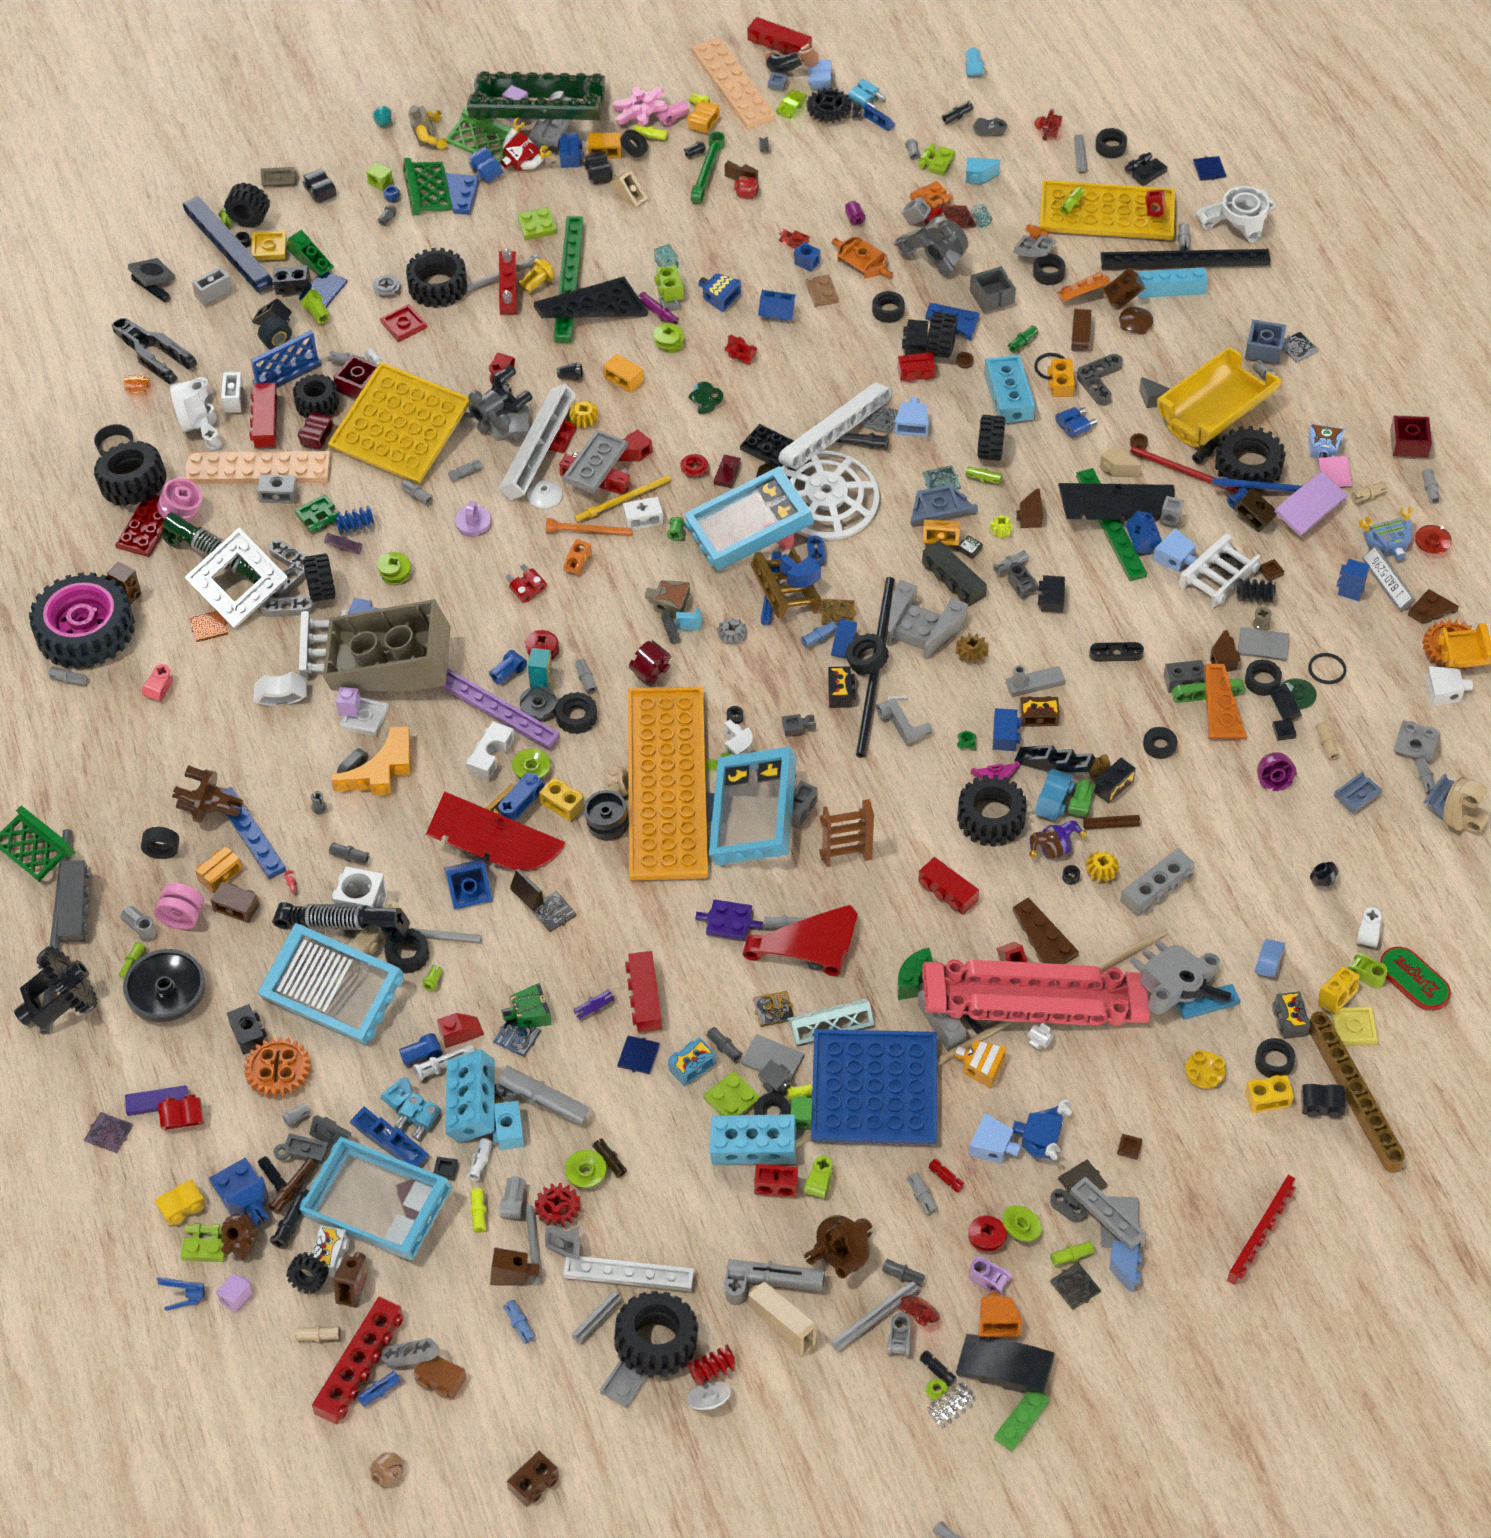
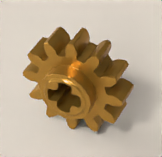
[956,633,989,664]

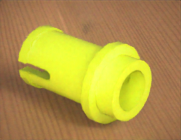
[689,93,711,104]
[786,1084,812,1101]

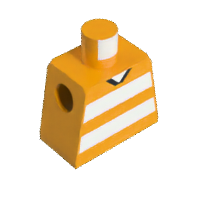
[955,1040,1007,1088]

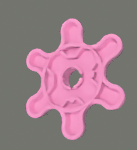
[613,86,668,126]

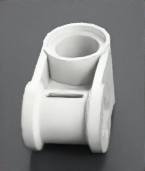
[1356,908,1381,948]

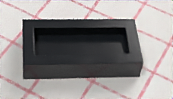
[1269,683,1302,720]

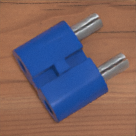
[1055,407,1097,437]

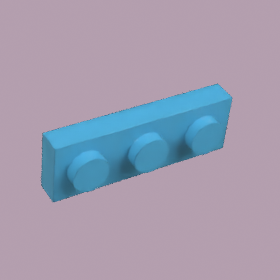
[1176,984,1240,1020]

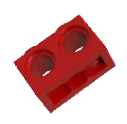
[754,1164,798,1198]

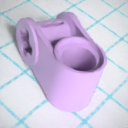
[969,1257,1012,1295]

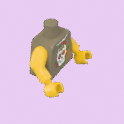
[408,105,448,150]

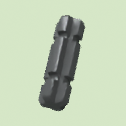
[661,611,680,644]

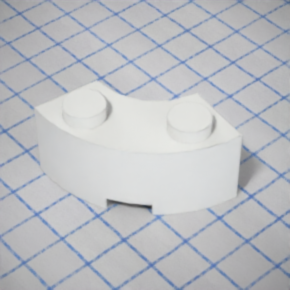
[254,672,306,706]

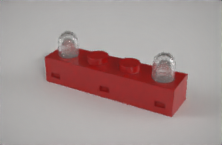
[499,249,517,315]
[559,452,631,495]

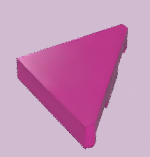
[971,761,1020,780]

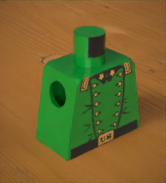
[501,983,552,1029]

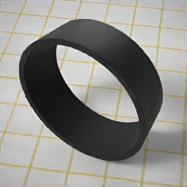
[94,424,133,456]

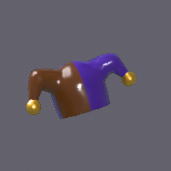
[1029,821,1087,858]

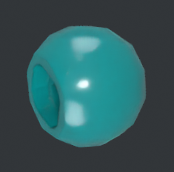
[373,106,391,127]

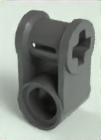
[1007,562,1038,598]

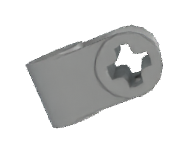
[887,1312,911,1357]

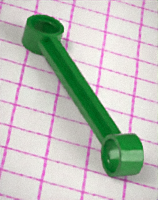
[691,132,725,203]

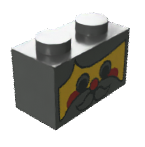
[1272,991,1310,1039]

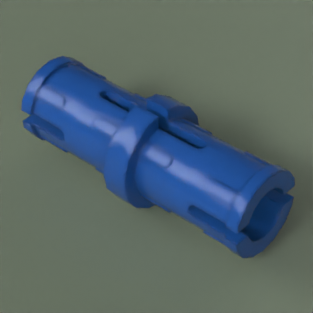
[357,1370,401,1407]

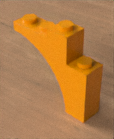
[332,726,411,796]

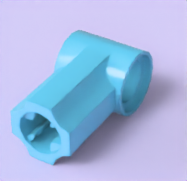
[966,47,983,76]

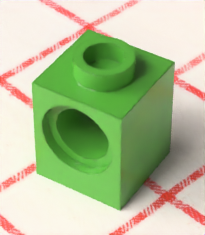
[791,1096,812,1130]

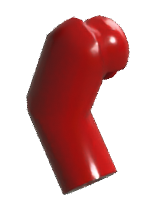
[924,207,942,225]

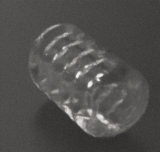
[927,1382,976,1429]

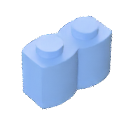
[808,59,831,89]

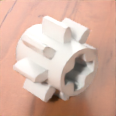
[1028,1023,1053,1050]

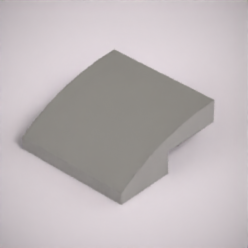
[1013,235,1057,257]
[492,405,530,441]

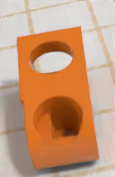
[564,539,592,575]

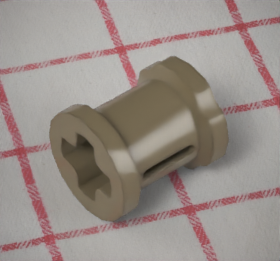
[1253,607,1272,630]

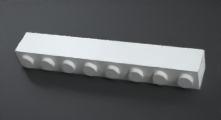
[499,383,576,501]

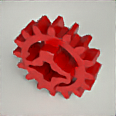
[535,1183,581,1227]

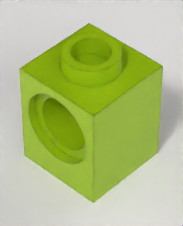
[366,162,393,191]

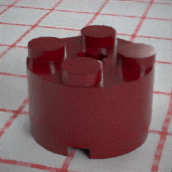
[629,640,671,685]

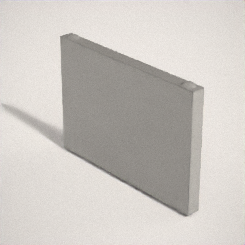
[1238,627,1289,661]
[741,1034,804,1080]
[1100,1196,1139,1249]

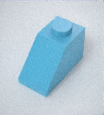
[965,157,1000,184]

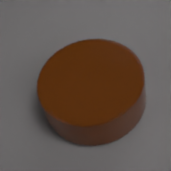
[956,352,974,369]
[1130,433,1148,449]

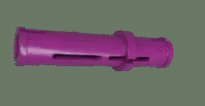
[638,292,679,325]

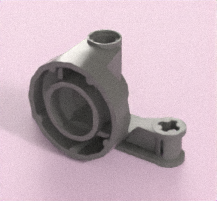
[893,217,968,276]

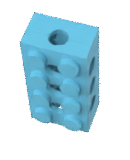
[984,354,1035,423]
[445,1049,495,1143]
[710,1114,796,1165]

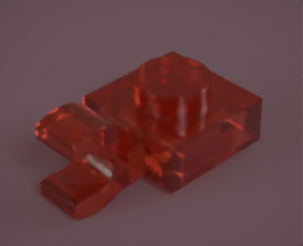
[779,229,810,249]

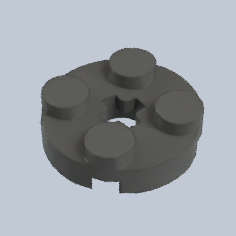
[520,686,557,722]

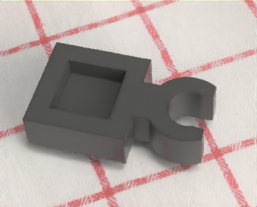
[782,714,816,736]

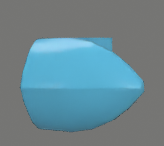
[676,607,702,630]
[380,1078,412,1111]

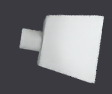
[1426,666,1473,706]

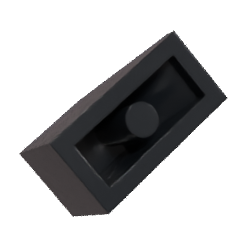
[251,298,292,325]

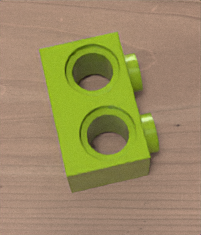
[654,265,684,302]

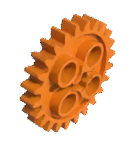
[1422,619,1473,671]
[244,1036,312,1099]

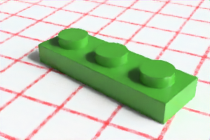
[994,1392,1050,1452]

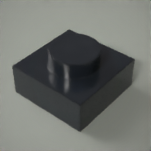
[1272,719,1296,741]

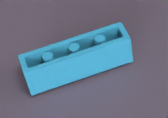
[1137,267,1208,298]

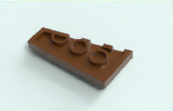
[1013,897,1079,964]

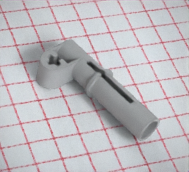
[495,1065,590,1126]
[724,1259,825,1305]

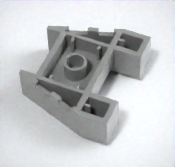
[887,580,968,659]

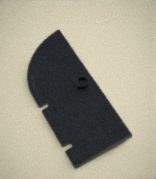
[1058,483,1175,520]

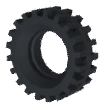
[1215,426,1286,491]

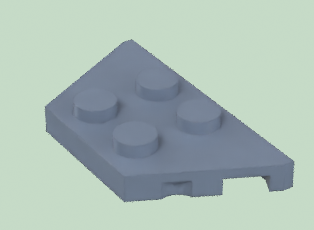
[911,484,978,526]

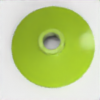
[512,748,551,779]
[564,1150,607,1188]
[1002,1205,1042,1242]

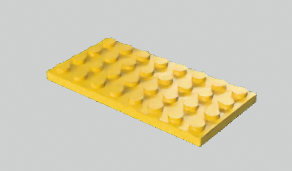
[1039,180,1175,240]

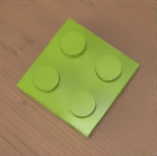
[517,207,557,240]
[703,1071,761,1116]

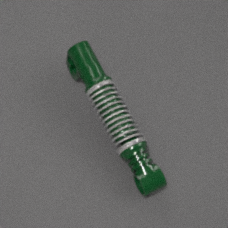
[162,512,261,584]

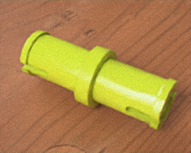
[634,124,667,141]
[470,1188,487,1233]

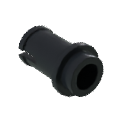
[684,141,706,159]

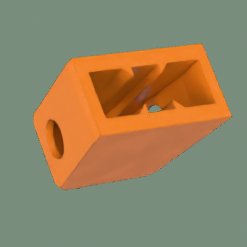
[978,1291,1022,1337]

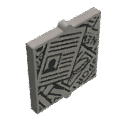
[863,406,899,434]

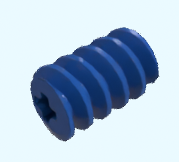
[335,506,375,535]

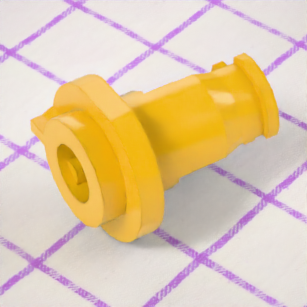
[518,259,555,295]

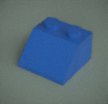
[444,859,493,910]

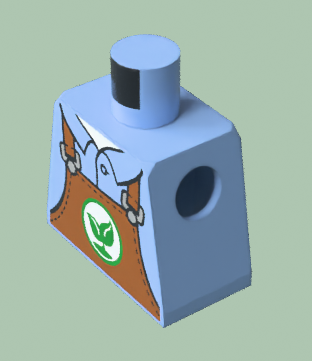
[1308,424,1344,462]

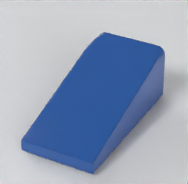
[831,619,857,658]

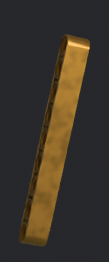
[1308,1011,1405,1173]

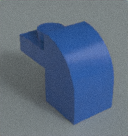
[780,554,821,588]

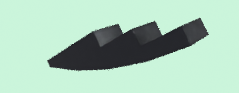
[1014,745,1096,773]

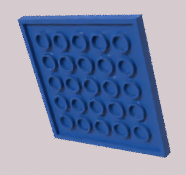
[811,1029,937,1145]

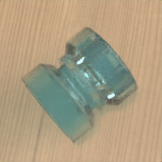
[971,204,992,227]

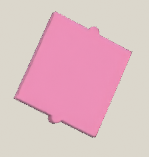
[1318,455,1352,488]

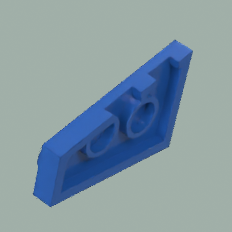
[925,303,980,341]

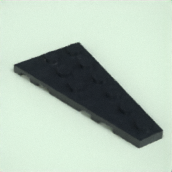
[533,276,648,318]

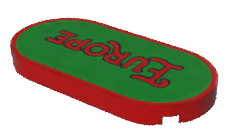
[1380,947,1451,1011]

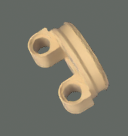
[1444,777,1489,834]

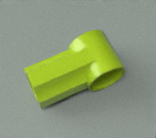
[300,289,330,324]

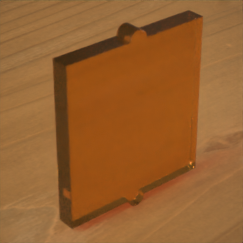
[190,611,228,642]

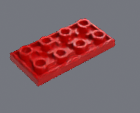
[115,495,164,557]

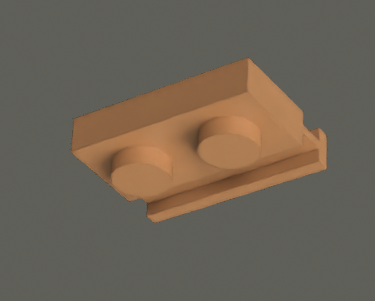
[806,275,838,307]

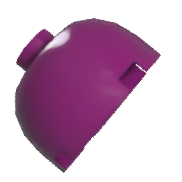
[1257,752,1297,791]

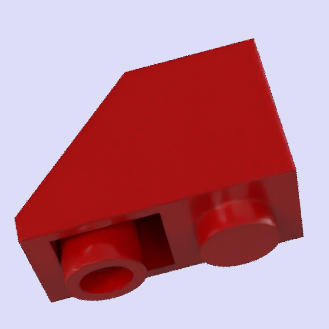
[618,429,652,462]

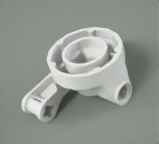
[1195,186,1276,243]
[170,377,222,451]

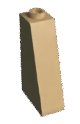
[748,1282,817,1357]

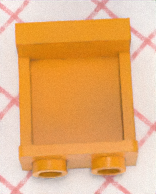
[1437,623,1491,668]

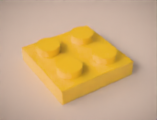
[251,230,287,261]

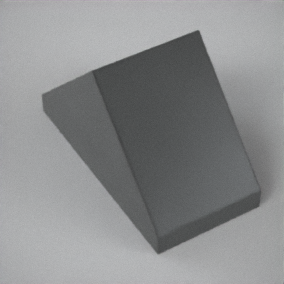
[1139,377,1170,408]

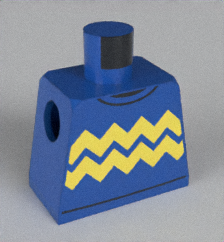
[698,273,741,312]

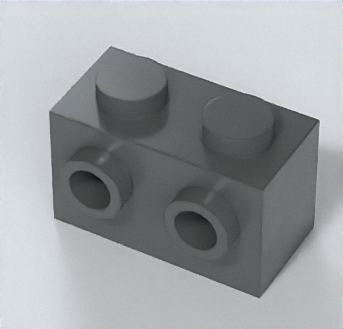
[1163,660,1205,693]

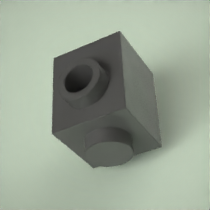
[758,1060,792,1094]

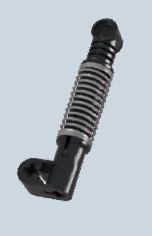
[272,902,410,943]

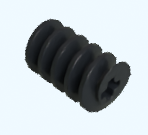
[1236,578,1276,603]

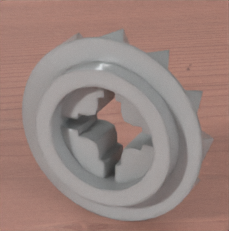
[373,275,400,297]
[717,618,747,643]

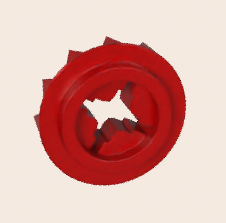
[680,454,709,478]

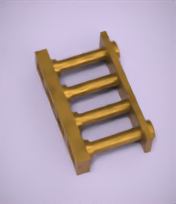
[750,548,822,618]

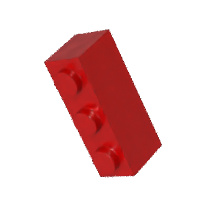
[918,856,979,915]

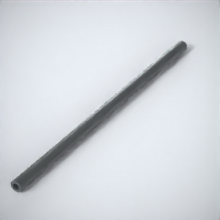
[39,829,73,1035]

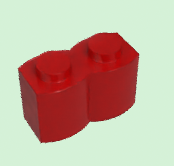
[158,1094,204,1130]

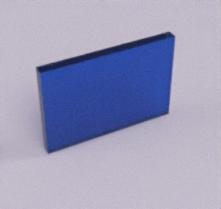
[299,272,348,308]

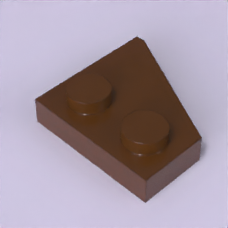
[1408,589,1459,625]

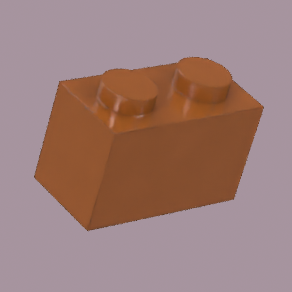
[413,1356,466,1400]

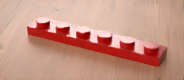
[1227,1174,1296,1285]

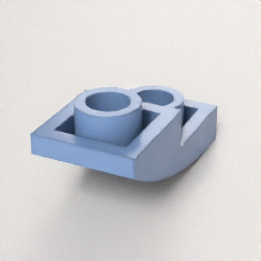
[1255,939,1285,977]

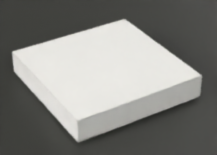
[340,697,389,737]

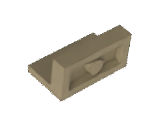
[260,167,296,185]

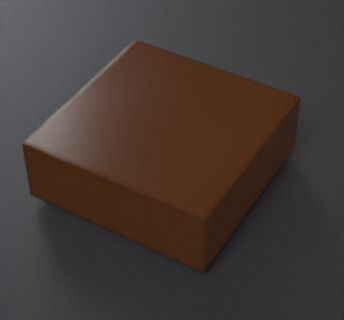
[1259,559,1285,581]
[1117,1134,1143,1160]

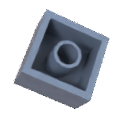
[1245,319,1286,364]

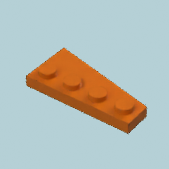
[1204,664,1247,739]

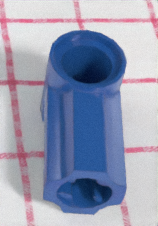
[489,650,527,685]
[399,1033,443,1066]

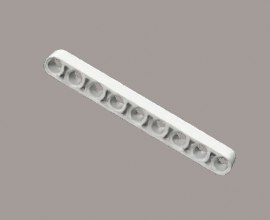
[779,382,893,469]

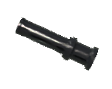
[835,433,889,450]
[270,1187,309,1249]

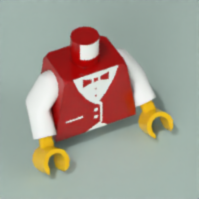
[500,118,552,171]

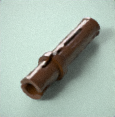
[268,1158,318,1214]

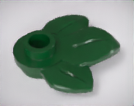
[688,381,723,414]

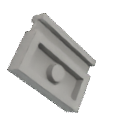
[600,1360,648,1408]

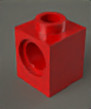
[1145,190,1167,218]

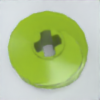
[653,323,684,353]
[377,552,411,585]

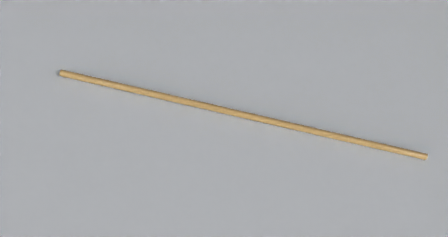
[796,928,1169,1148]

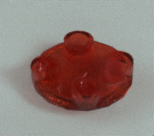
[899,1295,940,1326]

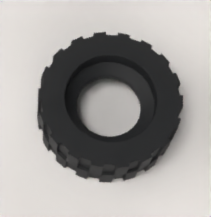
[845,633,889,675]
[555,692,597,734]
[384,928,429,974]

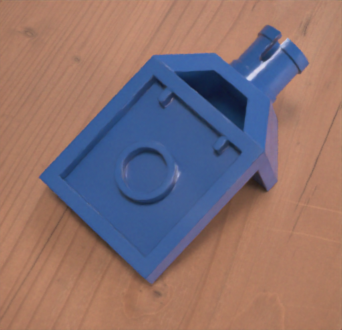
[209,1157,269,1226]

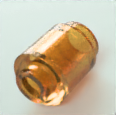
[124,374,150,393]

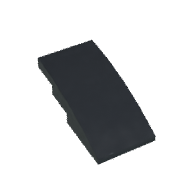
[956,1334,1055,1393]

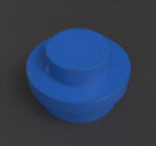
[384,186,400,201]

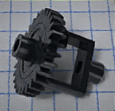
[14,946,98,1029]

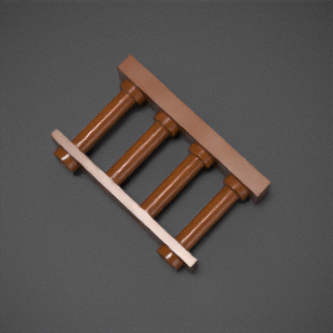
[819,799,874,867]

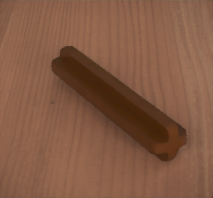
[1083,815,1141,830]

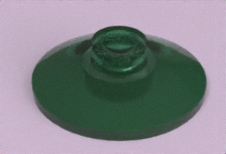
[1281,678,1317,710]

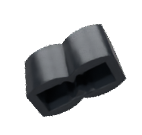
[583,151,613,184]
[302,168,337,203]
[1037,575,1065,613]
[1301,1084,1345,1118]

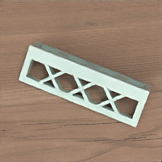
[788,999,874,1045]

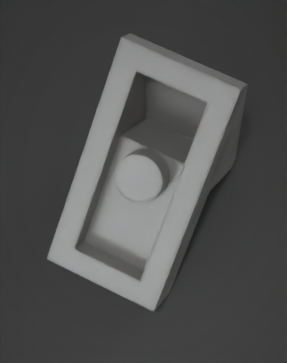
[545,1225,580,1260]

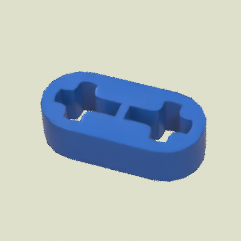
[807,535,825,567]

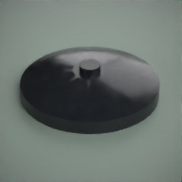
[123,949,206,1022]

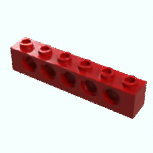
[312,1296,404,1425]

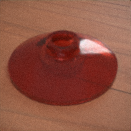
[1415,525,1452,554]

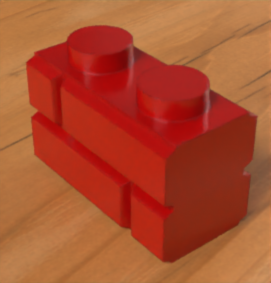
[897,353,935,382]

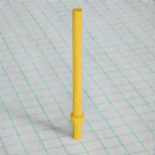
[574,475,671,522]

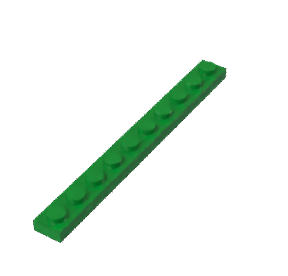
[554,216,584,342]

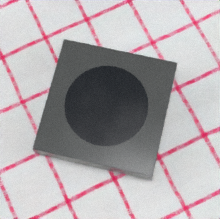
[128,258,175,286]

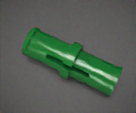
[1008,325,1039,353]

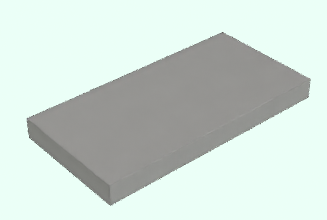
[562,430,628,494]

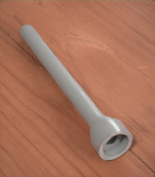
[466,253,541,291]

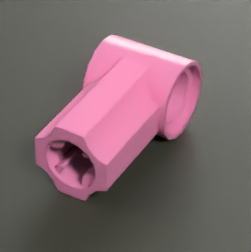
[655,100,689,127]

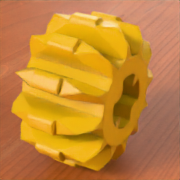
[569,399,599,429]
[1086,850,1119,883]

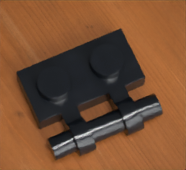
[1124,152,1168,186]

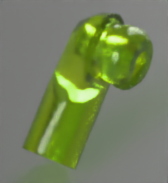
[705,752,731,770]

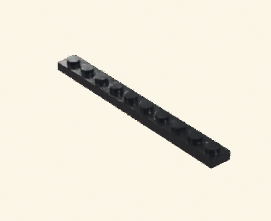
[1100,249,1271,269]

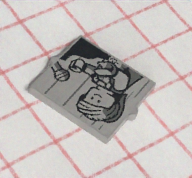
[1282,331,1319,363]

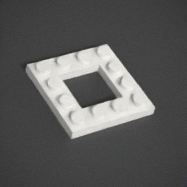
[185,528,289,629]

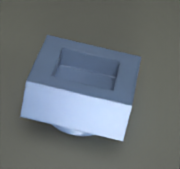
[768,72,787,90]

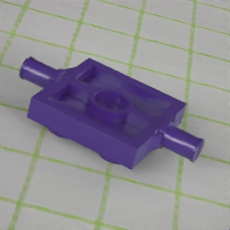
[695,899,763,941]

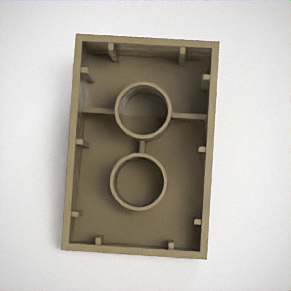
[323,599,451,692]

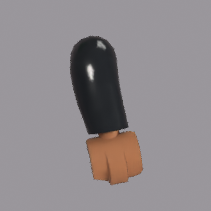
[765,43,819,73]

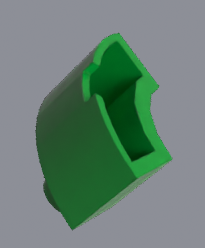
[897,948,933,1000]

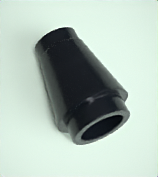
[557,362,583,380]

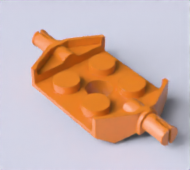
[832,237,893,279]

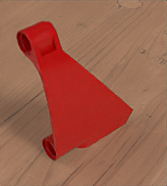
[742,905,858,976]

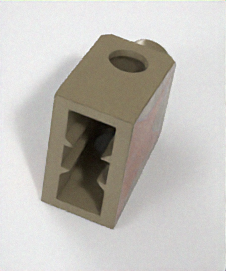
[645,580,690,619]

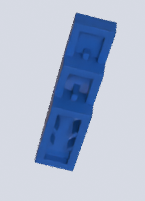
[350,1106,429,1167]

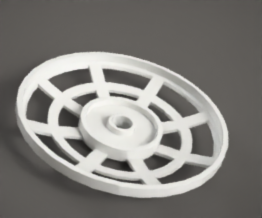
[772,450,879,541]

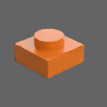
[1025,224,1049,240]

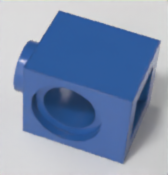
[793,242,821,272]

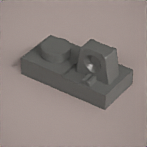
[309,1115,351,1147]

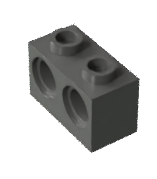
[791,781,818,829]

